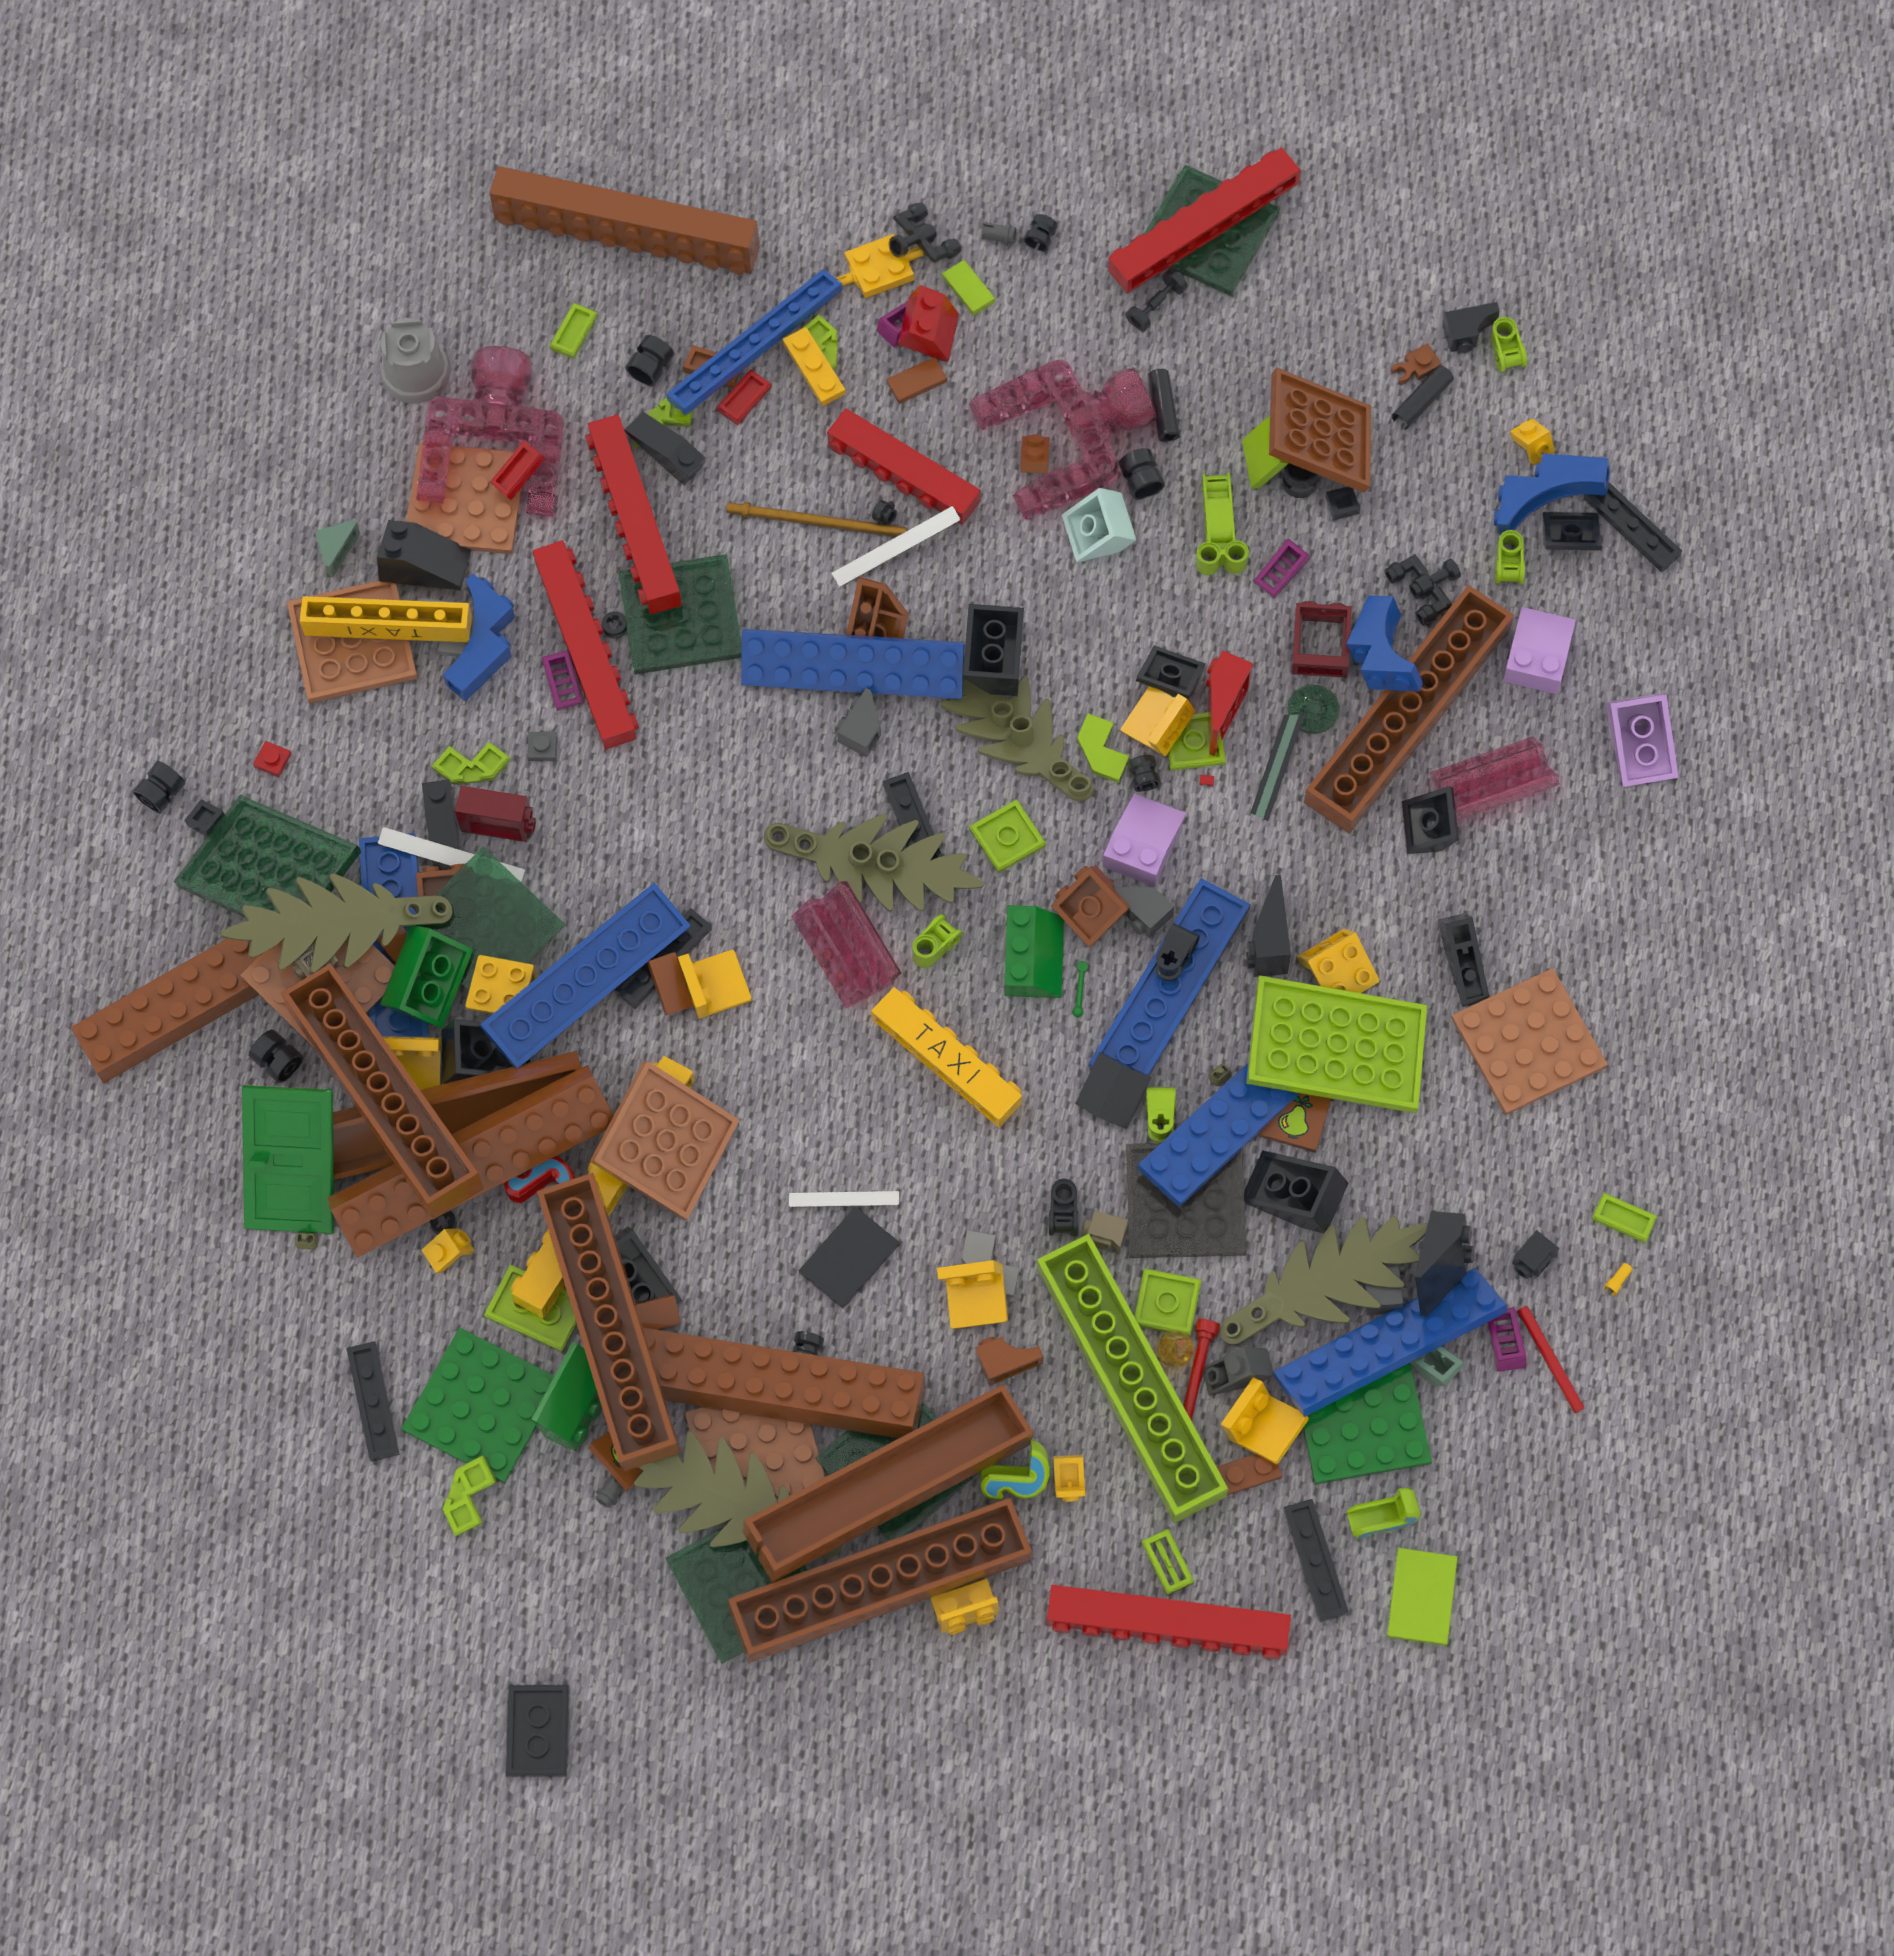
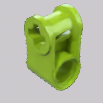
[1490,317,1527,373]
[1495,530,1525,585]
[912,914,964,968]
[1147,1087,1176,1144]

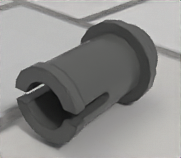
[981,222,1017,245]
[595,1474,623,1508]

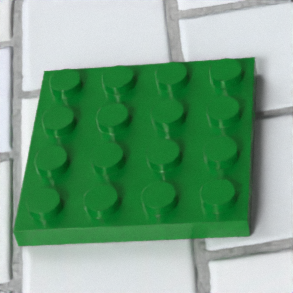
[401,1327,554,1484]
[1303,1363,1432,1485]

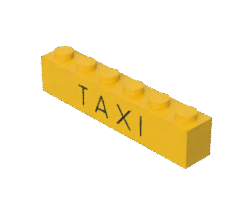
[300,596,473,643]
[871,987,1022,1128]

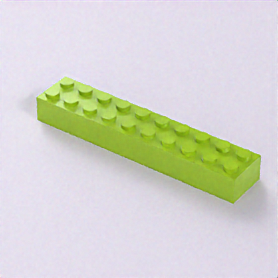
[1037,1234,1228,1524]

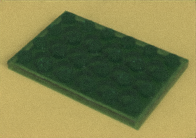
[173,795,362,918]

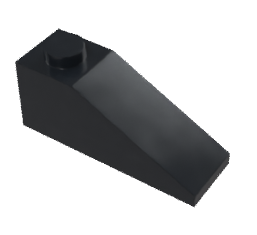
[624,412,706,485]
[422,779,460,870]
[1438,913,1489,1006]

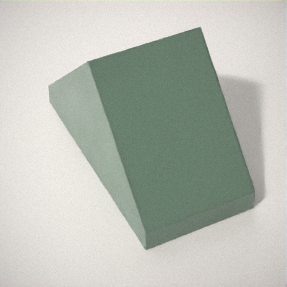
[315,520,360,577]
[1410,1346,1465,1387]

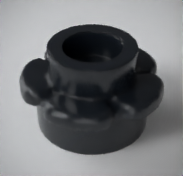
[872,500,897,524]

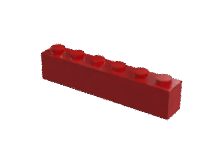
[827,408,981,526]

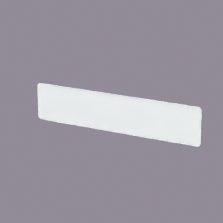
[789,1191,899,1207]

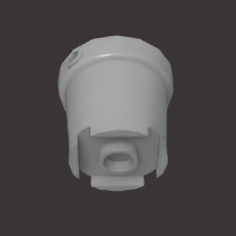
[380,318,451,404]

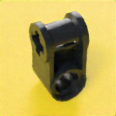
[1156,923,1200,981]
[1049,1178,1078,1236]

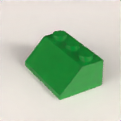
[1004,905,1064,998]
[380,926,473,1029]
[531,1342,602,1451]

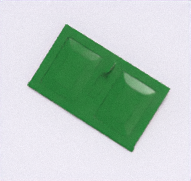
[242,1085,334,1234]

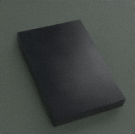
[798,1206,900,1309]
[506,1685,570,1777]

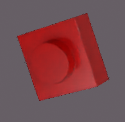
[253,741,291,777]

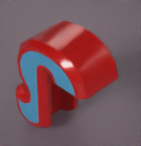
[504,1156,575,1204]

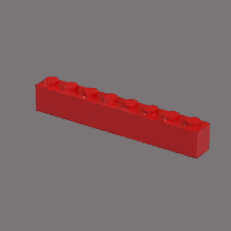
[1108,147,1301,294]
[585,414,682,615]
[532,540,639,750]
[1047,1584,1291,1659]

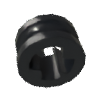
[602,611,628,638]
[430,1210,457,1235]

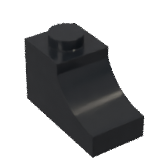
[1442,302,1500,353]

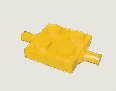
[835,234,924,299]

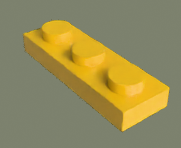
[783,327,846,407]

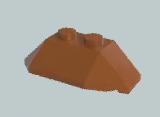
[846,577,909,638]

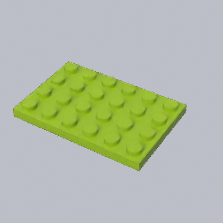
[1246,975,1427,1113]

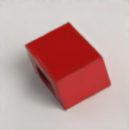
[1199,774,1214,787]

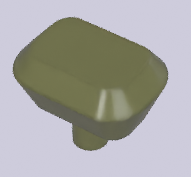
[1208,1064,1232,1086]
[295,1232,318,1249]

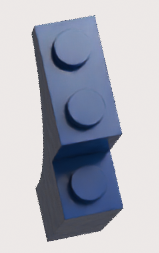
[1494,453,1611,535]
[442,574,515,702]
[1346,595,1423,691]

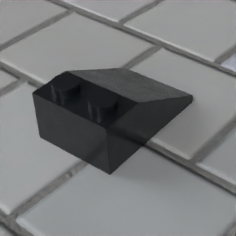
[377,520,471,590]
[1246,875,1291,977]
[441,1019,535,1084]
[1240,1150,1349,1233]
[1415,1211,1475,1317]
[615,1226,683,1304]

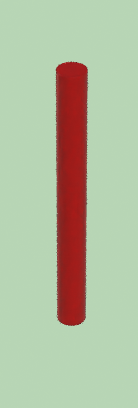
[1517,1306,1585,1414]

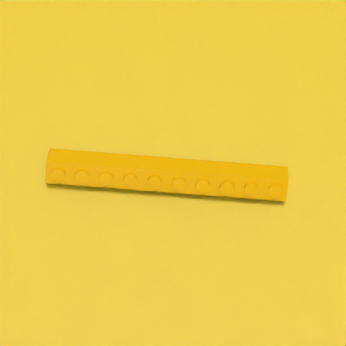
[511,1056,695,1319]

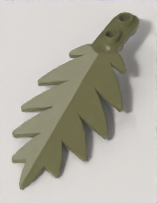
[941,676,1094,801]
[764,814,984,911]
[220,873,452,974]
[1220,1216,1428,1345]
[634,1431,843,1558]

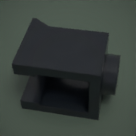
[1512,1230,1559,1279]

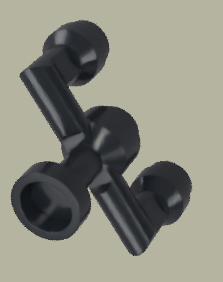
[889,202,961,263]
[1384,554,1461,626]

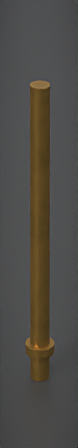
[727,502,907,537]

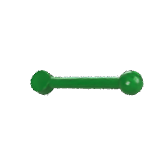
[1072,961,1088,1018]

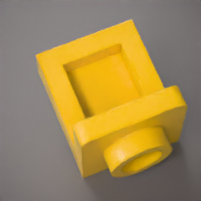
[1510,418,1555,465]
[421,1228,474,1273]
[1053,1455,1086,1502]

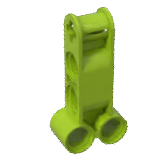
[1196,472,1249,575]

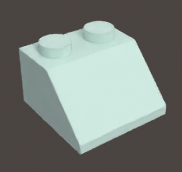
[1062,488,1136,563]

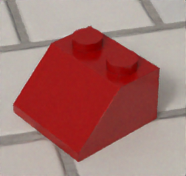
[898,285,959,362]

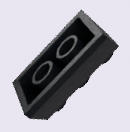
[963,604,1024,696]

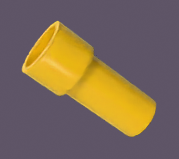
[1604,1263,1633,1296]

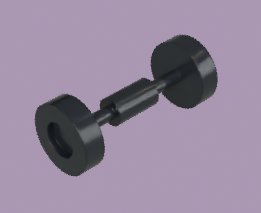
[1125,269,1188,332]

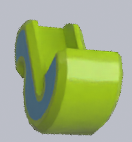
[980,1440,1050,1500]
[1346,1488,1421,1538]

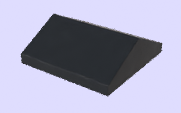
[1543,512,1602,551]
[1136,645,1206,699]
[1402,786,1459,854]
[1075,1052,1152,1129]

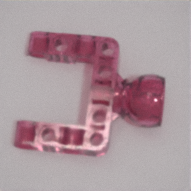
[416,346,564,518]
[969,360,1157,520]

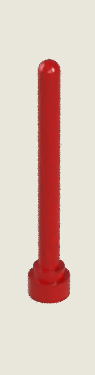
[1183,1319,1220,1421]

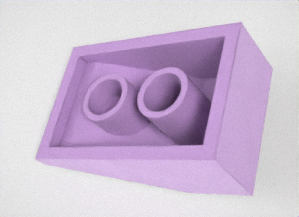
[1503,607,1576,694]
[1606,693,1679,787]
[1103,794,1186,887]

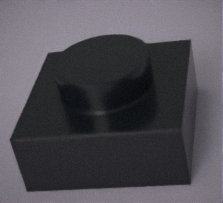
[1325,486,1360,520]
[185,799,226,838]

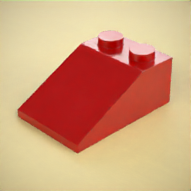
[1205,650,1253,756]

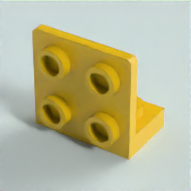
[1121,686,1196,757]
[1296,928,1379,993]
[678,950,752,1019]
[465,955,537,1014]
[383,1036,442,1090]
[937,1260,1008,1329]
[1221,1377,1309,1464]
[930,1579,999,1635]

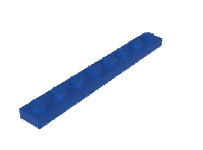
[666,269,842,415]

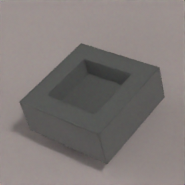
[527,732,557,761]

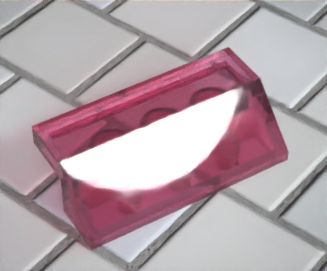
[1430,736,1560,821]
[791,881,901,1009]

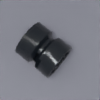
[625,335,674,386]
[1119,448,1165,500]
[1282,463,1319,498]
[132,761,185,814]
[249,1029,304,1083]

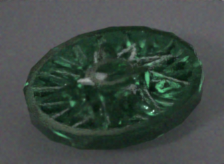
[1287,684,1340,734]

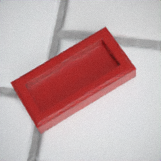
[716,369,772,425]
[490,440,545,500]

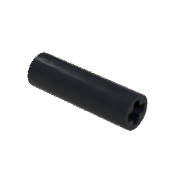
[1391,365,1454,430]
[1147,369,1180,442]

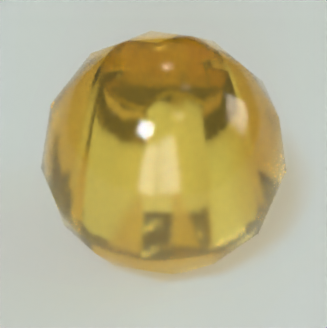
[1157,1331,1194,1368]

